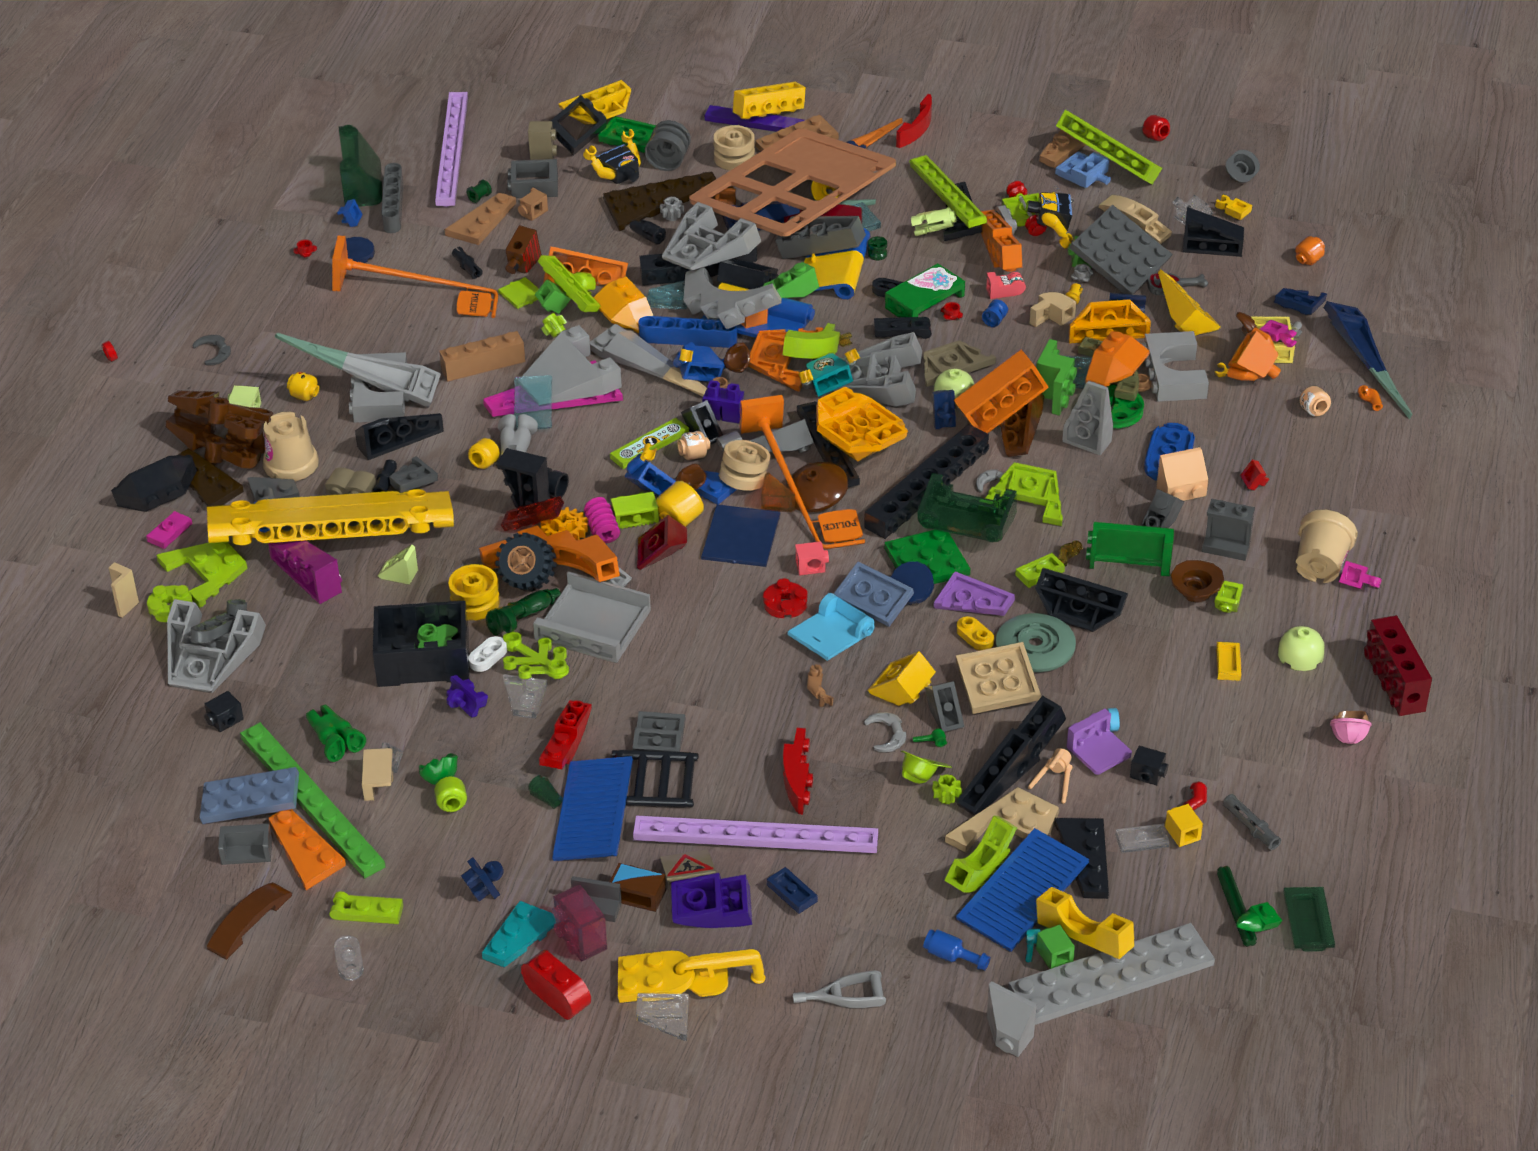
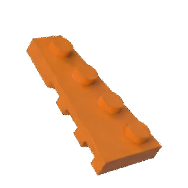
[268,809,346,890]

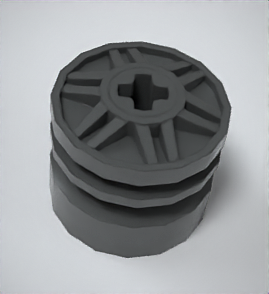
[645,120,691,171]

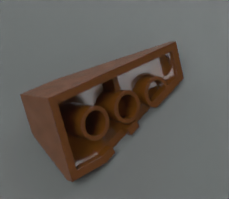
[999,393,1044,457]

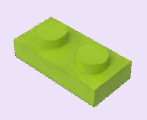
[1015,553,1065,588]

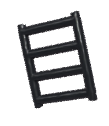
[612,750,699,808]

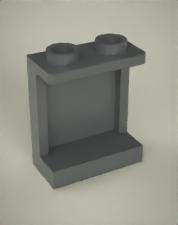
[1202,499,1255,561]

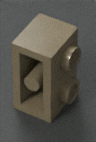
[528,121,557,160]

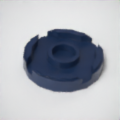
[346,237,375,263]
[891,562,934,605]

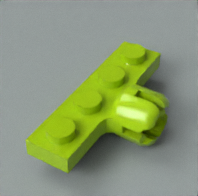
[537,255,601,312]

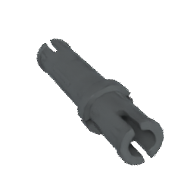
[1223,794,1281,850]

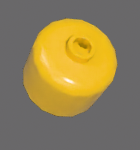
[656,481,704,527]

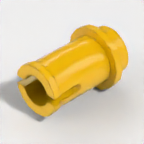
[1065,283,1083,305]

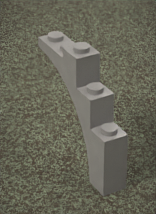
[683,267,782,329]

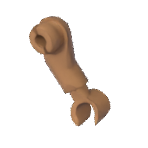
[807,664,834,707]

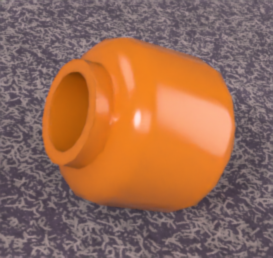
[1295,236,1325,266]

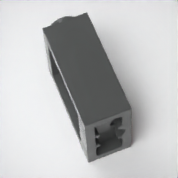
[507,159,558,198]

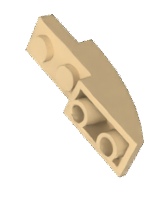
[1099,195,1172,244]

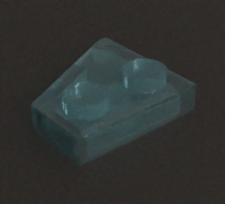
[647,281,687,309]

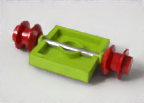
[1002,181,1047,236]

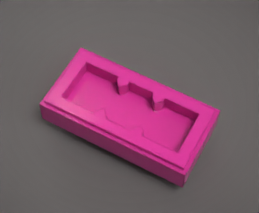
[146,511,192,549]

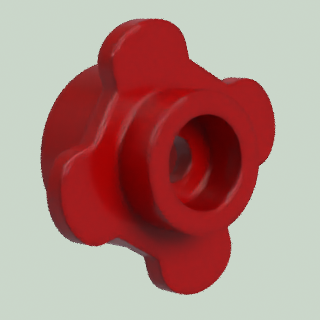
[293,239,317,257]
[941,302,963,320]

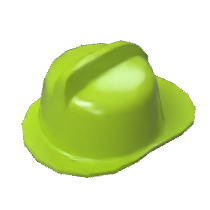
[900,750,952,784]

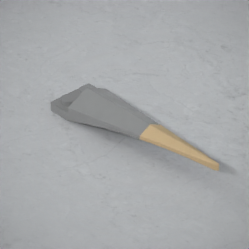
[590,324,707,397]

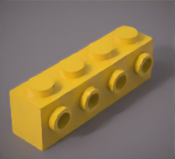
[733,82,806,119]

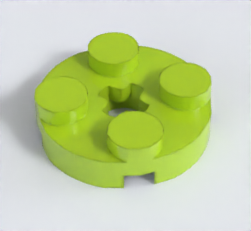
[147,585,193,623]

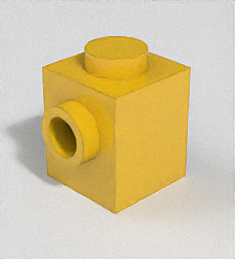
[1165,804,1203,847]

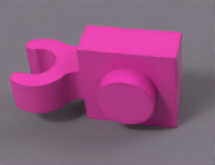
[1260,320,1297,347]
[1339,561,1382,589]

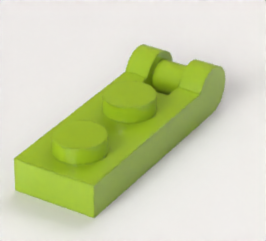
[329,891,403,924]

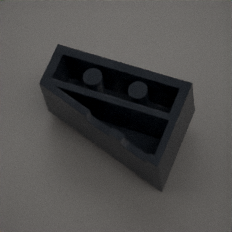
[1183,207,1244,257]

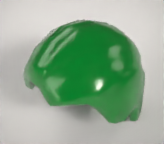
[419,753,458,785]

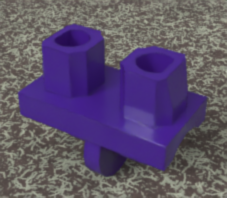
[446,675,488,717]

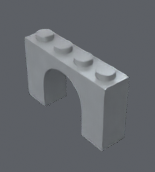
[1141,331,1209,402]
[349,352,407,423]

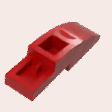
[539,700,592,769]
[783,728,813,815]

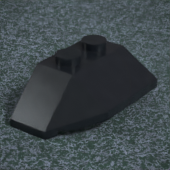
[111,455,197,512]
[1035,568,1128,632]

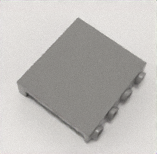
[533,572,651,663]

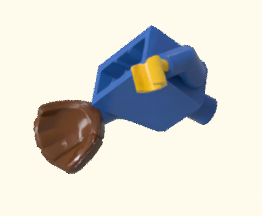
[673,342,750,381]
[625,443,706,497]

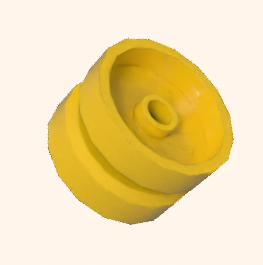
[448,564,500,621]

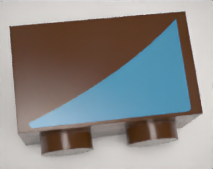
[609,863,666,912]

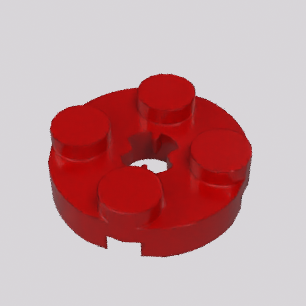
[763,578,808,618]

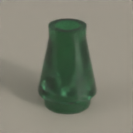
[528,775,563,809]

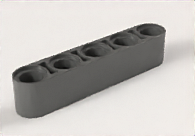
[382,163,403,233]

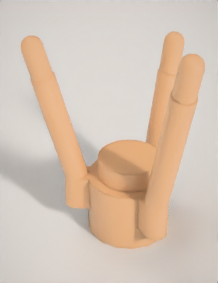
[1028,748,1073,804]

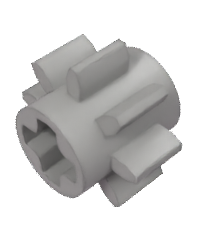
[660,197,684,221]

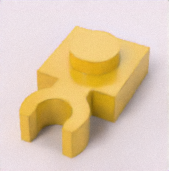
[1215,195,1252,220]

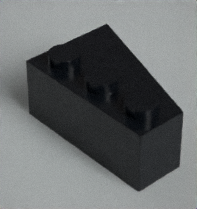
[496,448,551,523]

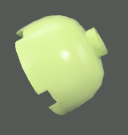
[934,369,974,405]
[1278,626,1325,671]

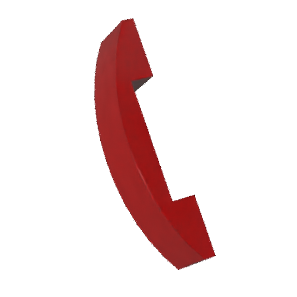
[896,94,932,148]

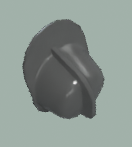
[1225,150,1260,183]

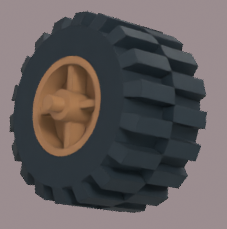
[495,533,557,591]

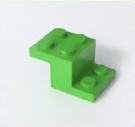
[1036,339,1077,416]

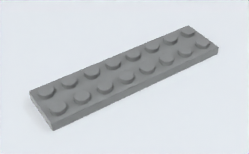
[1008,923,1215,1025]

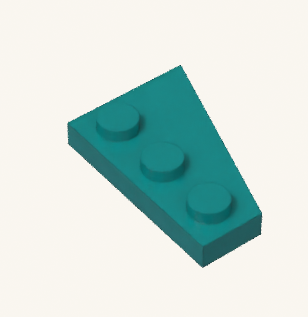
[482,901,564,968]

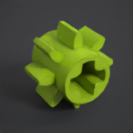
[541,313,567,338]
[932,774,962,804]

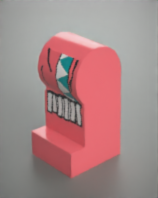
[986,272,1026,299]

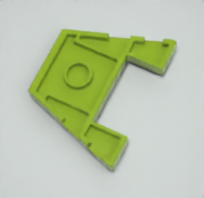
[979,462,1063,526]
[156,542,248,608]

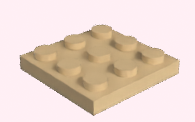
[956,642,1041,714]

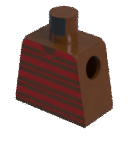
[505,225,542,274]

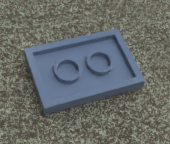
[834,562,914,627]

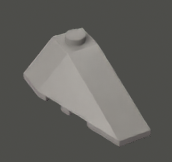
[1062,381,1113,455]

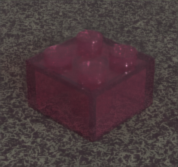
[552,884,607,962]

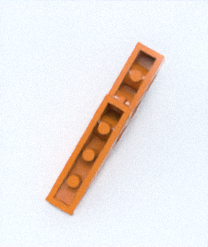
[981,210,1023,272]

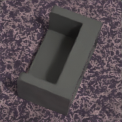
[218,824,272,865]

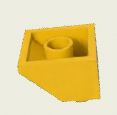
[867,651,936,706]

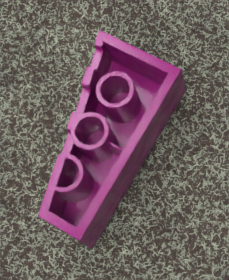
[268,540,342,604]

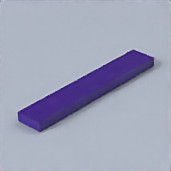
[704,105,805,132]

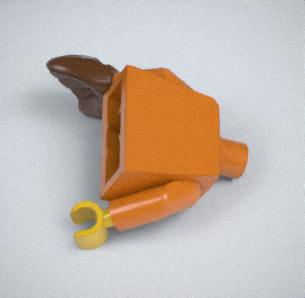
[1215,312,1281,381]

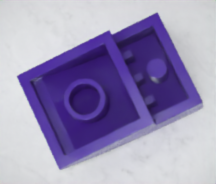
[671,873,752,928]

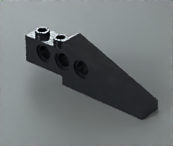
[639,246,757,287]
[956,695,1066,816]

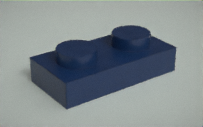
[767,867,818,914]

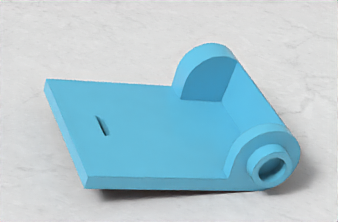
[787,593,875,661]

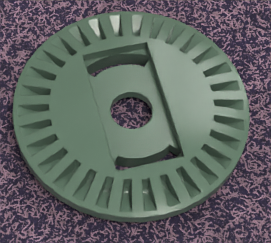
[996,613,1076,672]

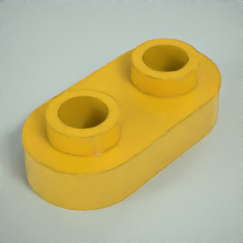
[957,616,994,651]

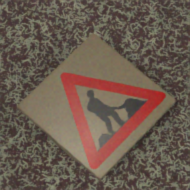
[660,849,716,884]

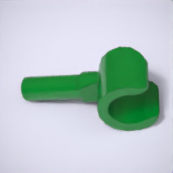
[913,728,947,747]

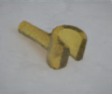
[839,332,853,347]

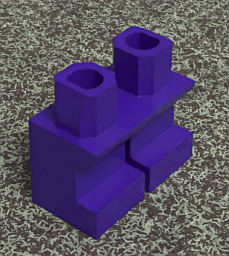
[702,380,744,424]

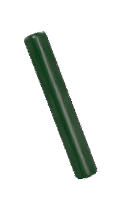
[1217,866,1257,947]

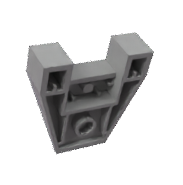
[662,202,761,270]
[519,325,622,405]
[833,332,922,407]
[167,599,266,693]

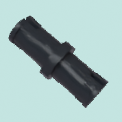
[452,247,483,279]
[373,459,397,492]

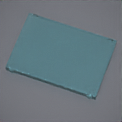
[514,375,553,430]

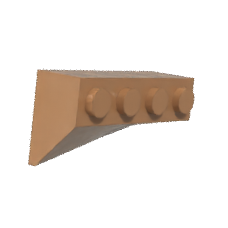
[439,331,525,382]

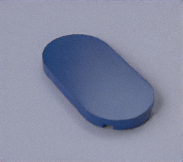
[1144,423,1195,481]

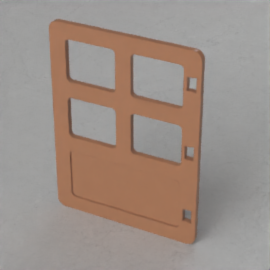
[689,129,896,237]

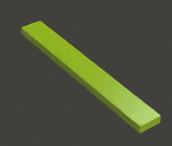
[909,155,987,228]

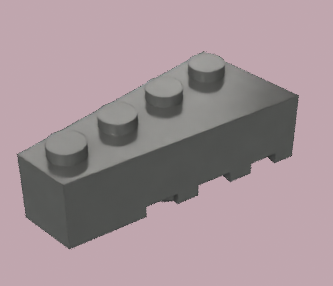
[775,216,866,259]

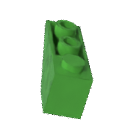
[762,262,819,298]

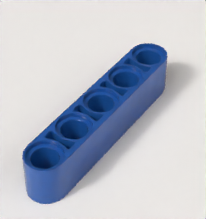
[638,316,737,348]

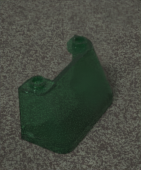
[338,125,383,207]
[917,473,1017,543]

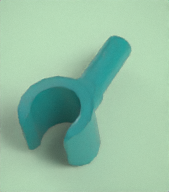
[1025,929,1040,963]

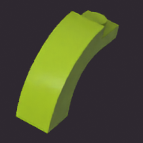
[782,323,840,359]
[944,816,1017,893]

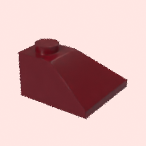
[637,515,687,570]

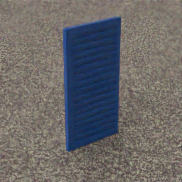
[552,756,633,861]
[956,828,1089,952]

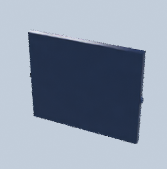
[701,505,781,567]

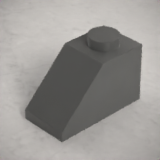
[925,681,965,732]

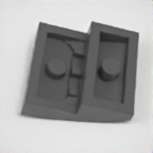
[632,711,686,752]

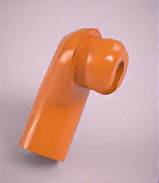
[1358,385,1383,411]

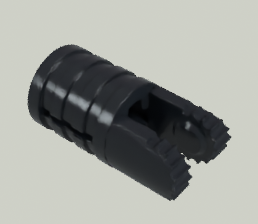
[629,219,666,245]

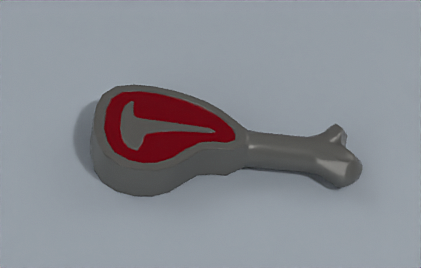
[1147,272,1208,295]

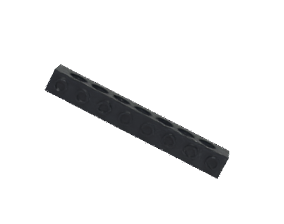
[864,424,989,539]

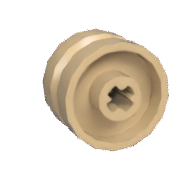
[714,125,755,170]
[719,440,770,491]

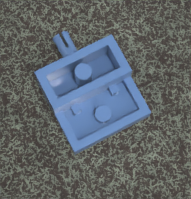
[1055,151,1111,188]

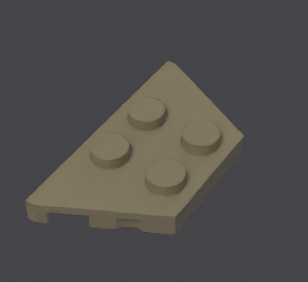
[923,340,996,387]

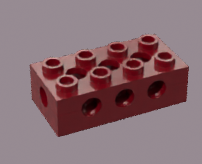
[1364,615,1432,716]

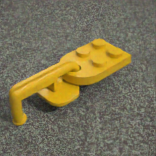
[618,949,766,1003]

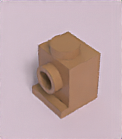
[518,188,548,221]

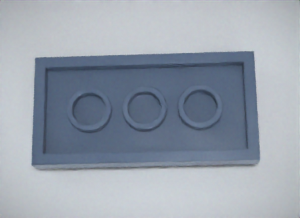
[200,767,299,824]

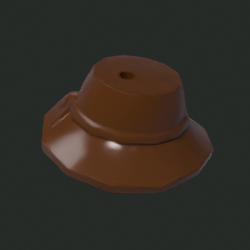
[1170,560,1224,603]

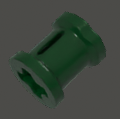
[466,179,492,203]

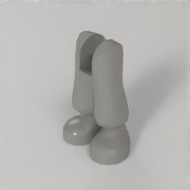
[498,414,538,457]

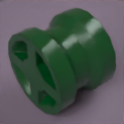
[868,236,888,261]

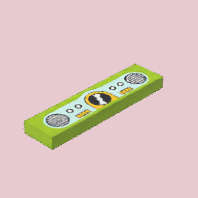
[610,418,689,469]

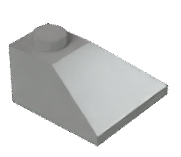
[987,981,1037,1057]

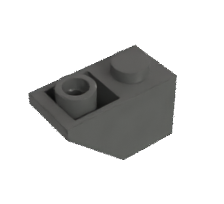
[1141,489,1185,528]

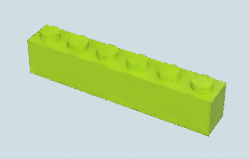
[1056,110,1162,185]

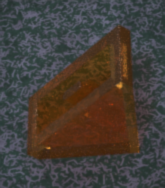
[761,472,795,512]

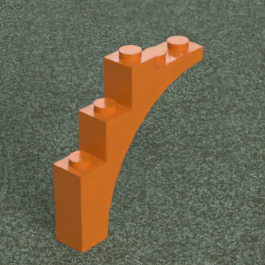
[479,525,620,582]

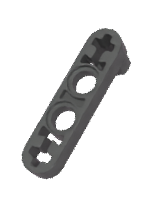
[190,599,247,643]

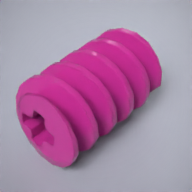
[584,497,620,544]

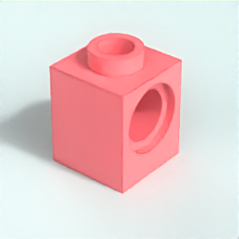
[795,541,829,576]

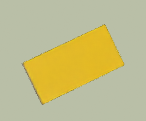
[1216,642,1241,681]

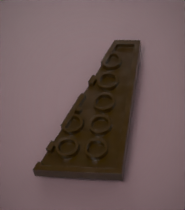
[603,172,716,232]

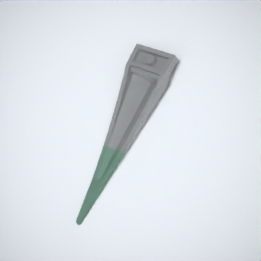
[275,333,441,408]

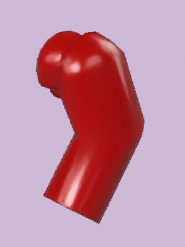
[1183,781,1207,811]

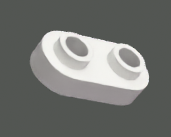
[468,636,507,672]

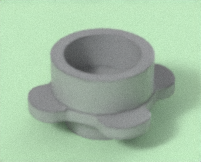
[1071,264,1093,282]

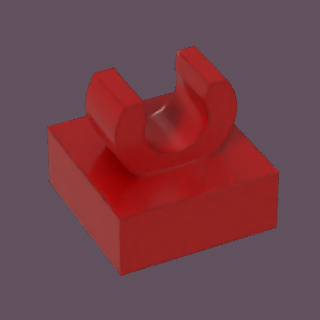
[1240,459,1270,491]

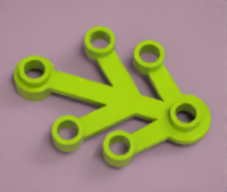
[503,632,569,679]

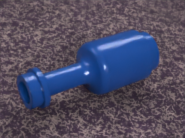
[923,929,991,971]

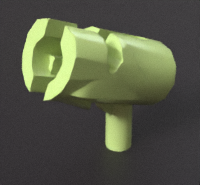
[911,207,957,236]

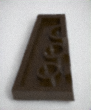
[178,448,244,506]

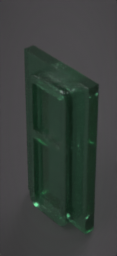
[1283,887,1335,952]

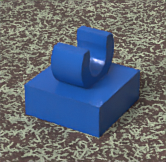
[337,199,363,227]

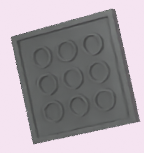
[1069,205,1173,295]

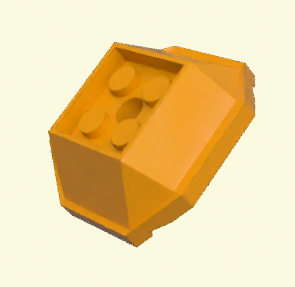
[816,387,908,462]

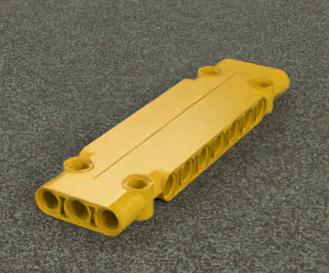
[207,489,454,545]

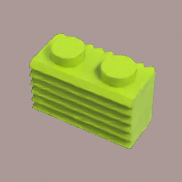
[610,492,659,529]

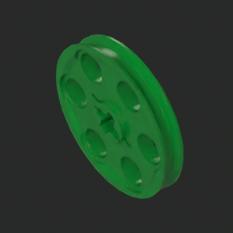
[1107,384,1144,428]

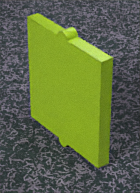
[498,277,539,309]

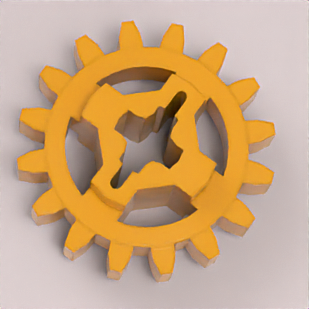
[541,507,588,541]

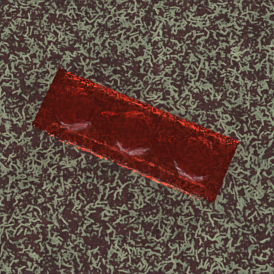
[501,496,564,531]

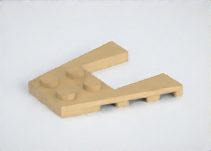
[945,787,1059,853]

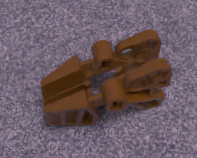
[165,390,273,469]

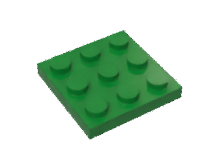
[884,527,971,584]

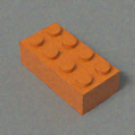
[953,349,1049,433]

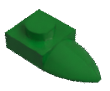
[1236,902,1283,932]

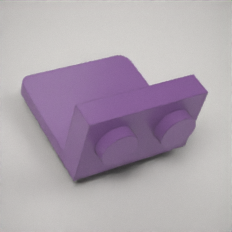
[1067,709,1132,775]

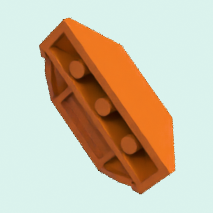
[1085,331,1150,387]

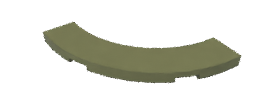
[1078,337,1139,401]

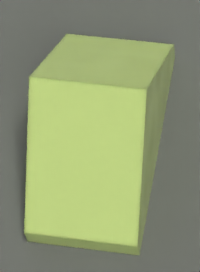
[378,544,418,585]

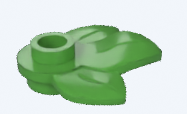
[417,624,458,648]

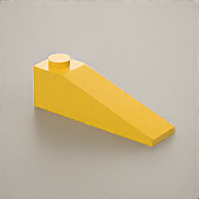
[1158,269,1221,335]

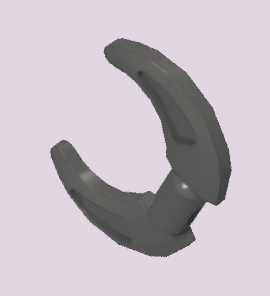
[192,335,231,365]

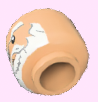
[1300,386,1331,417]
[677,431,710,460]

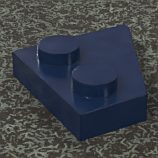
[1274,288,1327,315]

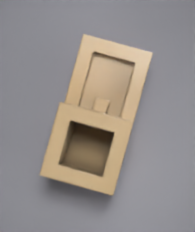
[1030,292,1076,327]

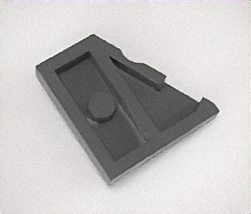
[389,456,438,493]
[247,477,300,502]

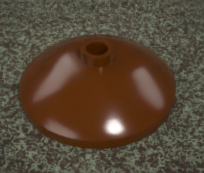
[784,462,848,512]

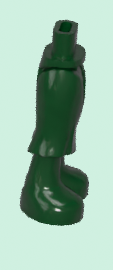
[486,588,561,635]

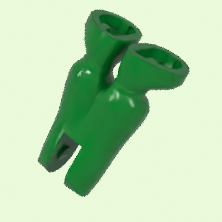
[306,704,366,762]

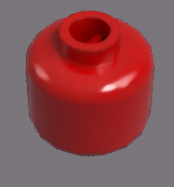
[1142,115,1170,141]

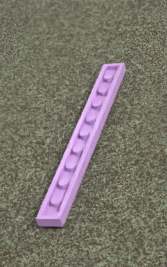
[435,92,468,207]
[633,816,878,853]

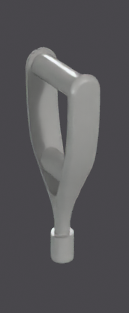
[793,970,886,1008]

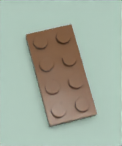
[755,114,839,151]

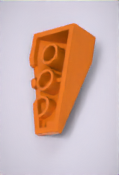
[543,246,628,286]

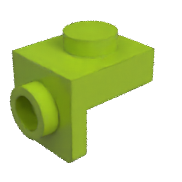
[1215,581,1243,613]

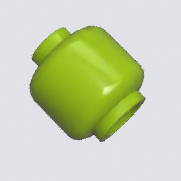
[434,776,467,812]

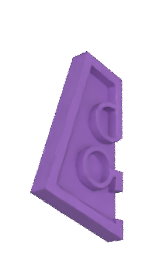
[934,572,1015,616]

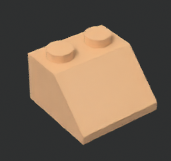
[1156,447,1208,501]

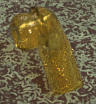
[1058,540,1083,566]

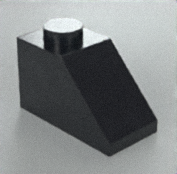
[681,400,723,445]

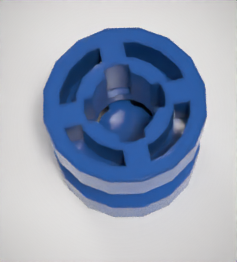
[982,299,1008,327]

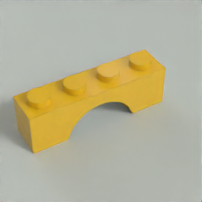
[1036,887,1134,959]

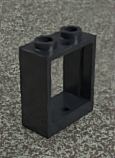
[551,95,607,156]
[717,258,779,290]

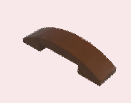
[207,882,292,960]

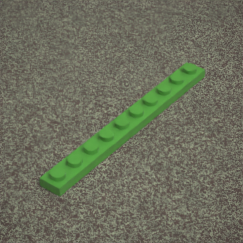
[240,722,386,879]

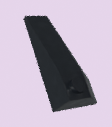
[355,413,444,460]

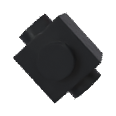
[204,691,244,732]
[1130,745,1168,786]

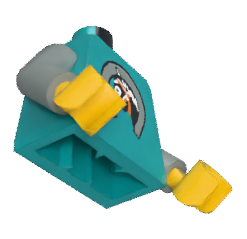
[798,348,860,397]

